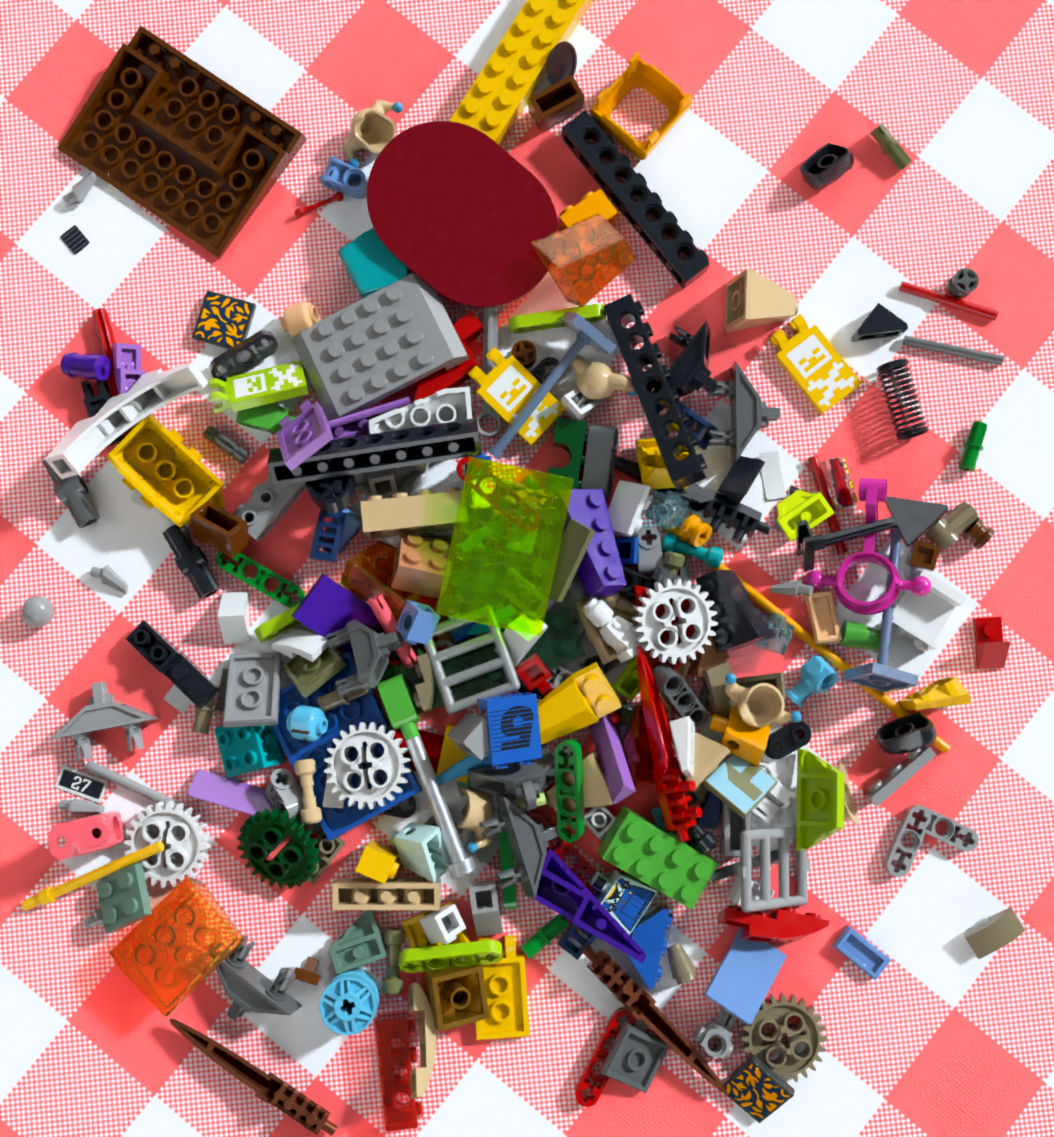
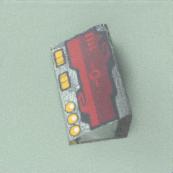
[821,456,859,511]

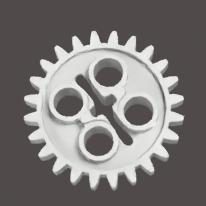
[632,578,718,664]
[324,722,411,809]
[124,801,211,888]

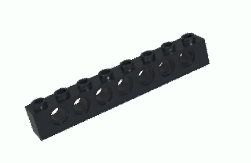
[561,110,710,289]
[603,293,708,490]
[267,418,482,487]

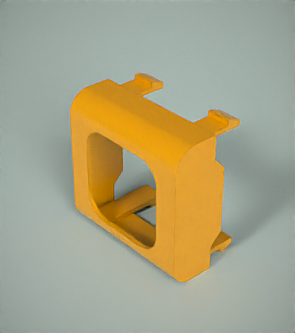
[590,51,693,160]

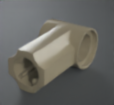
[925,501,979,551]

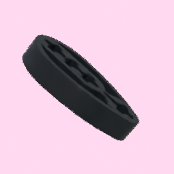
[305,474,356,514]

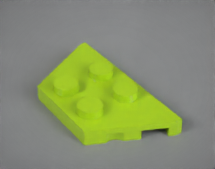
[796,749,844,851]

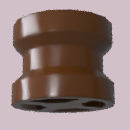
[511,340,536,369]
[961,518,995,550]

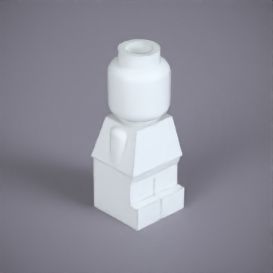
[583,597,645,662]

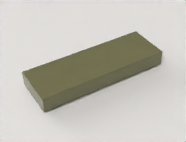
[538,519,595,602]

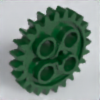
[237,808,320,889]

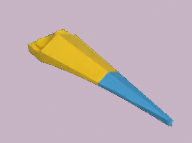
[436,662,622,786]

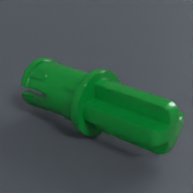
[958,421,988,472]
[520,914,569,959]

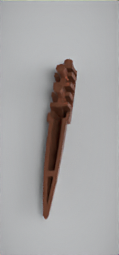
[582,945,727,1093]
[169,1019,338,1136]

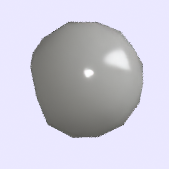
[22,595,55,628]

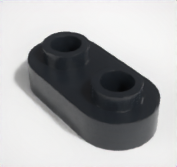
[764,721,811,759]

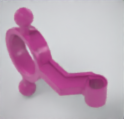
[804,478,931,615]

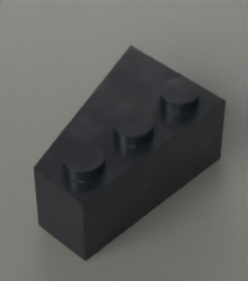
[695,570,777,653]

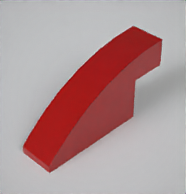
[415,310,483,401]

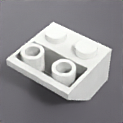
[608,480,653,538]

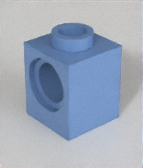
[395,600,440,645]

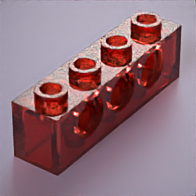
[375,1012,424,1132]

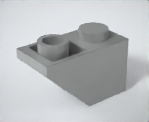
[469,879,503,937]

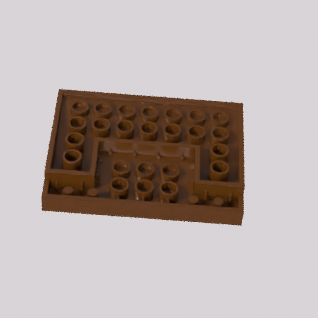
[57,25,307,258]

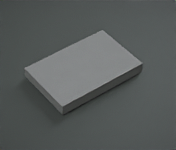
[223,652,282,728]

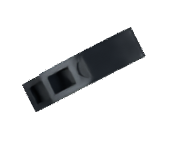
[126,620,220,709]

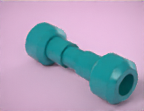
[661,533,724,568]

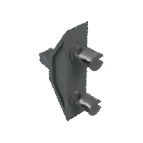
[707,361,780,465]
[468,743,570,810]
[479,795,559,899]
[208,935,303,1021]

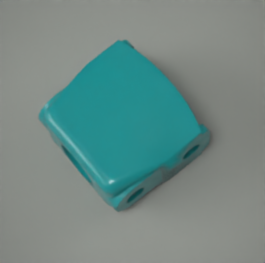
[338,228,411,299]

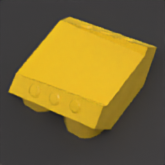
[635,437,690,492]
[899,676,972,710]

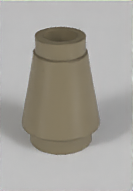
[667,942,697,985]

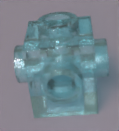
[645,491,689,530]
[754,612,794,656]

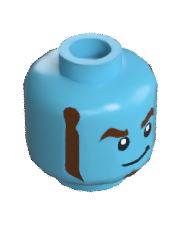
[286,705,328,742]

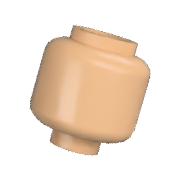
[280,301,320,337]

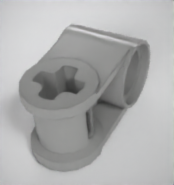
[636,526,664,576]
[265,769,303,819]

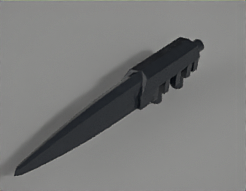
[615,456,772,544]

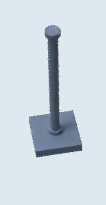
[487,312,617,460]
[843,528,919,693]

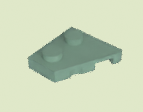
[329,910,387,974]

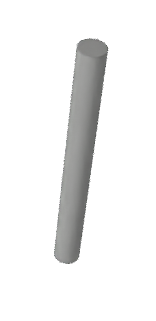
[85,760,184,808]

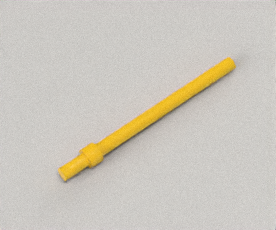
[22,841,164,911]

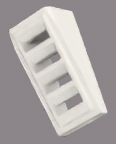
[669,716,695,779]

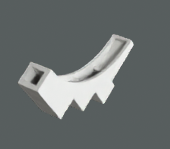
[45,361,208,479]

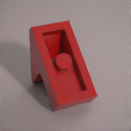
[972,617,1011,669]

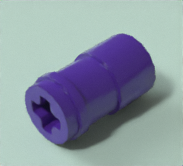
[60,352,111,381]

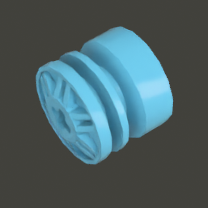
[319,968,381,1036]

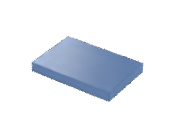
[703,928,787,1026]

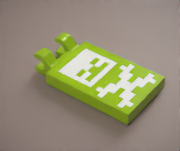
[208,360,309,413]

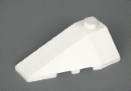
[369,387,472,434]

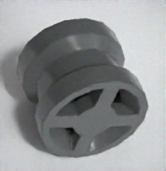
[947,268,979,298]

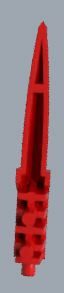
[636,645,702,842]

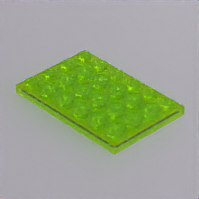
[436,457,574,636]

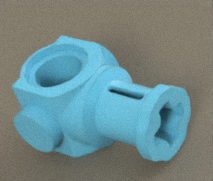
[785,655,839,708]

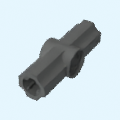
[42,457,101,528]

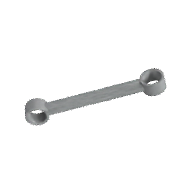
[477,306,502,438]

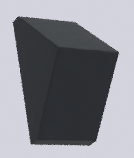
[851,303,908,342]

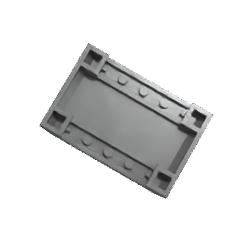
[292,273,469,421]

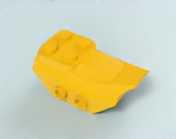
[106,414,225,528]

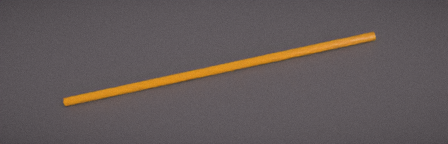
[662,520,951,754]

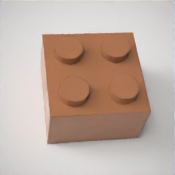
[391,531,452,600]

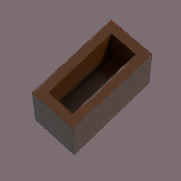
[528,75,585,132]
[190,501,250,559]

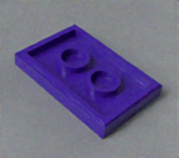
[292,573,380,655]

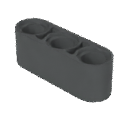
[582,424,619,500]
[652,664,708,729]

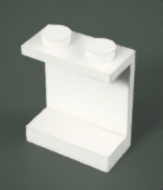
[891,569,967,651]

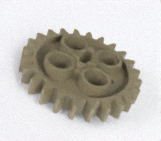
[740,992,828,1082]

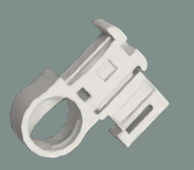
[751,762,797,824]

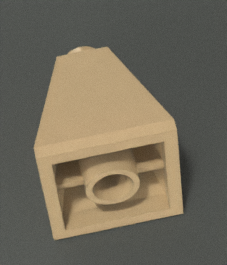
[724,268,799,332]
[668,722,731,794]
[545,749,613,811]

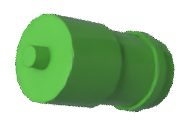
[839,620,881,653]

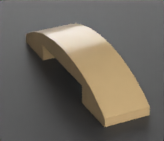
[407,983,436,1099]

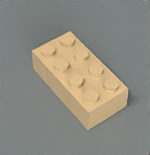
[360,487,470,539]

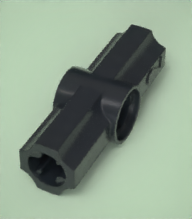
[162,524,221,600]

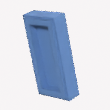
[832,925,891,981]

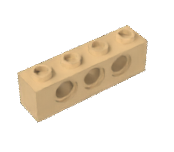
[332,878,441,910]

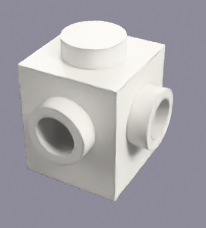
[419,904,466,945]

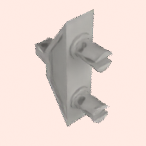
[51,682,161,761]

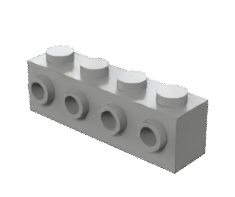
[234,471,307,542]

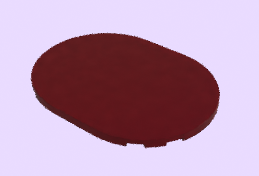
[367,121,559,308]

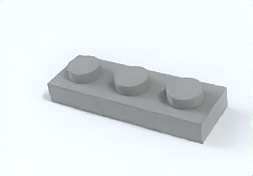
[864,746,936,806]

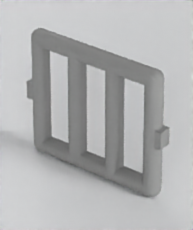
[423,605,520,714]
[737,827,810,912]

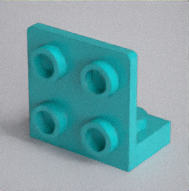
[215,725,285,778]

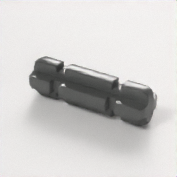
[203,426,249,464]

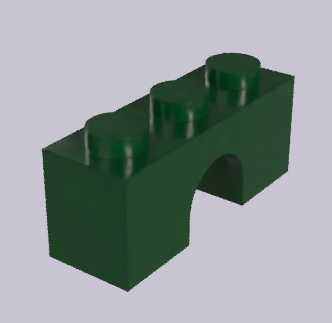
[545,417,589,494]

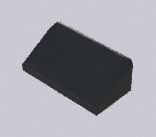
[717,456,765,505]

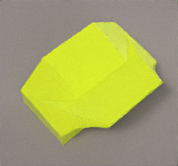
[777,489,834,542]

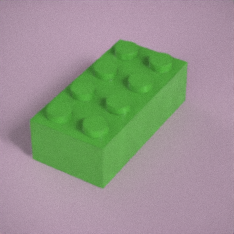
[597,805,719,909]

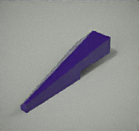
[533,849,647,963]

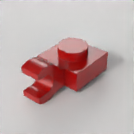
[514,653,553,697]

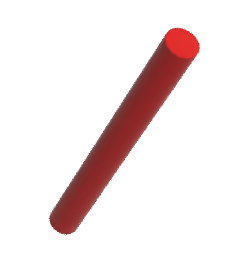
[899,281,998,321]
[807,455,848,554]

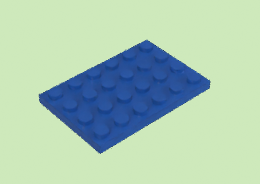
[272,651,423,841]

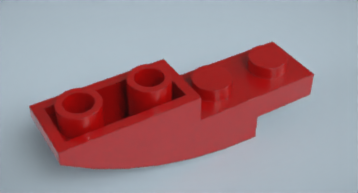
[717,905,829,942]

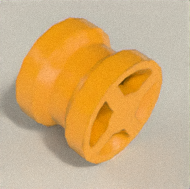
[680,515,712,547]

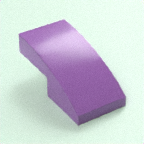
[113,343,145,394]

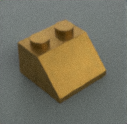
[423,965,489,1032]

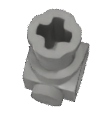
[693,1008,737,1059]

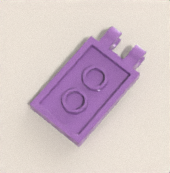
[276,399,334,471]

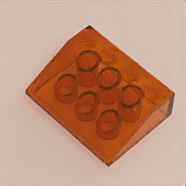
[109,876,245,1016]

